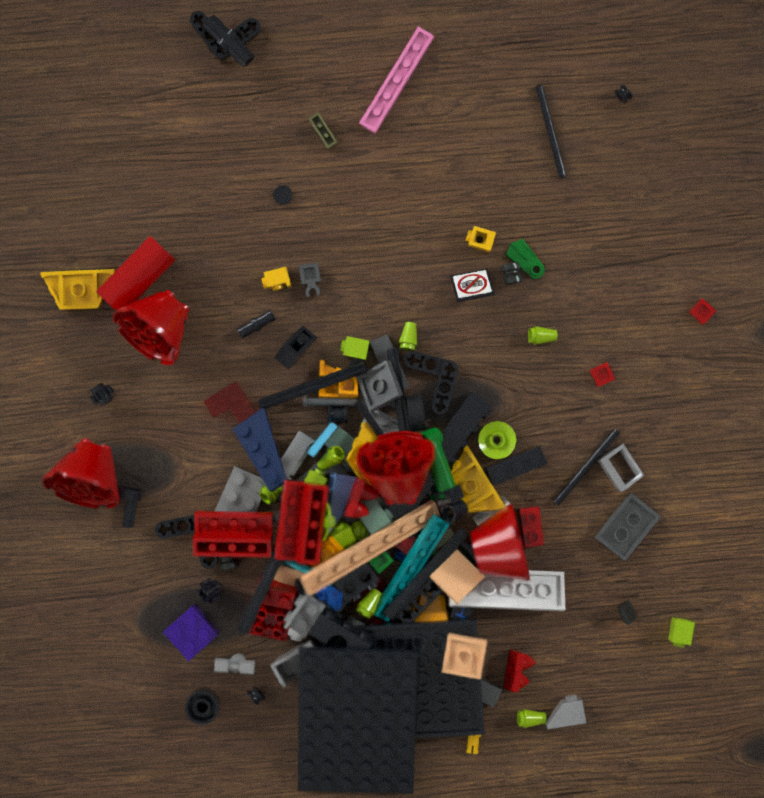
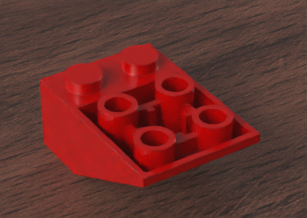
[249,574,297,642]

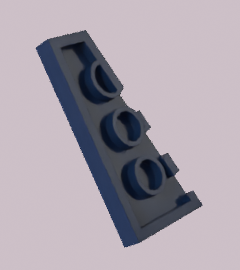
[232,407,287,492]

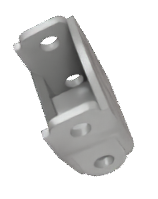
[270,640,317,687]

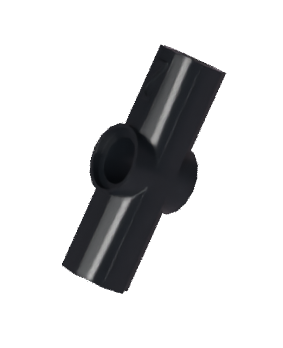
[203,15,255,68]

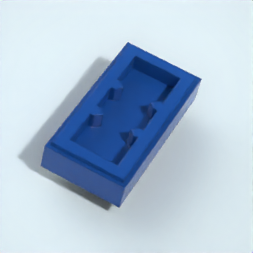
[314,585,342,611]

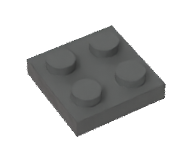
[357,360,403,412]

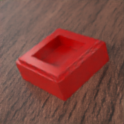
[688,298,716,325]
[589,362,615,388]

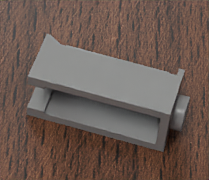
[281,431,316,480]

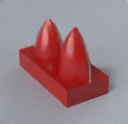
[342,478,379,518]
[503,649,536,692]

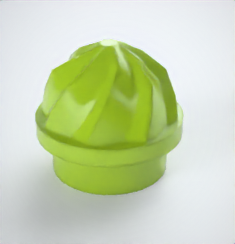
[350,521,369,540]

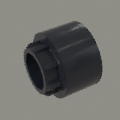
[185,688,221,725]

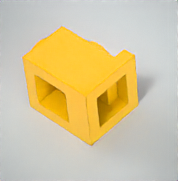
[465,226,496,253]
[261,267,292,291]

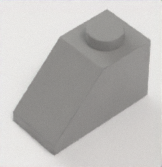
[546,695,586,729]

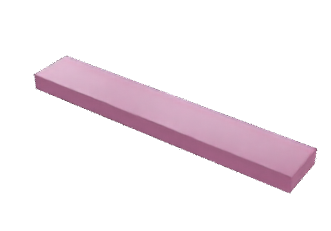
[359,26,434,134]

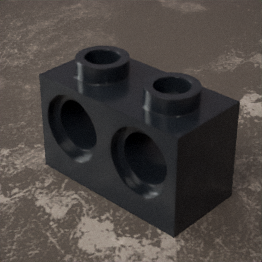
[334,562,379,602]

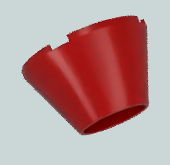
[470,504,530,581]

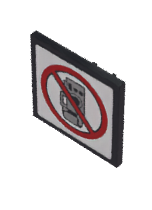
[450,268,495,302]

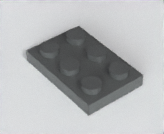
[594,492,661,561]

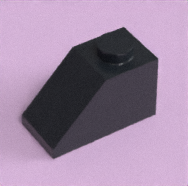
[274,326,317,370]

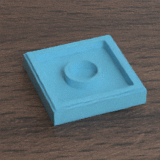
[308,422,338,457]

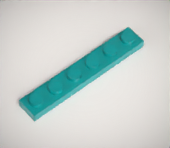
[374,514,450,622]

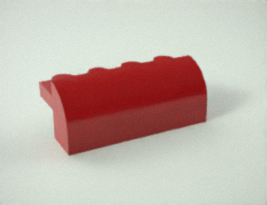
[96,236,176,310]
[274,480,329,565]
[193,511,274,558]

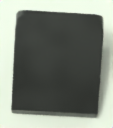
[616,600,637,625]

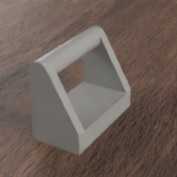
[598,443,644,492]

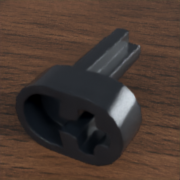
[118,486,142,528]

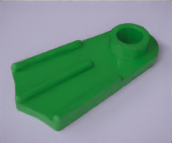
[505,239,545,279]

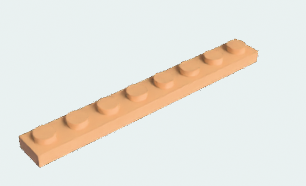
[300,500,441,596]

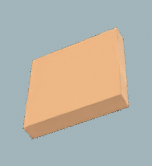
[430,550,485,605]
[442,633,487,680]

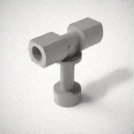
[214,653,255,675]

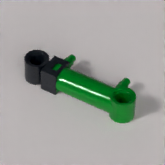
[419,428,468,523]

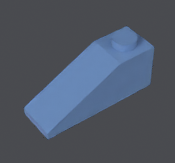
[327,473,357,532]

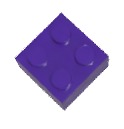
[163,604,220,661]

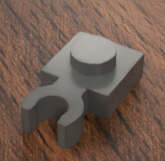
[299,262,321,298]

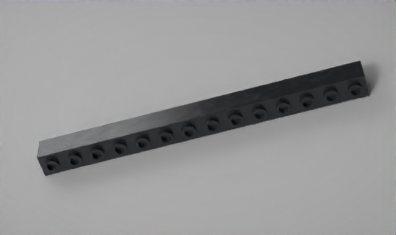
[321,392,491,619]

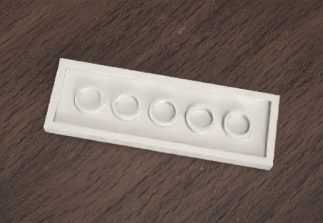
[449,568,565,611]

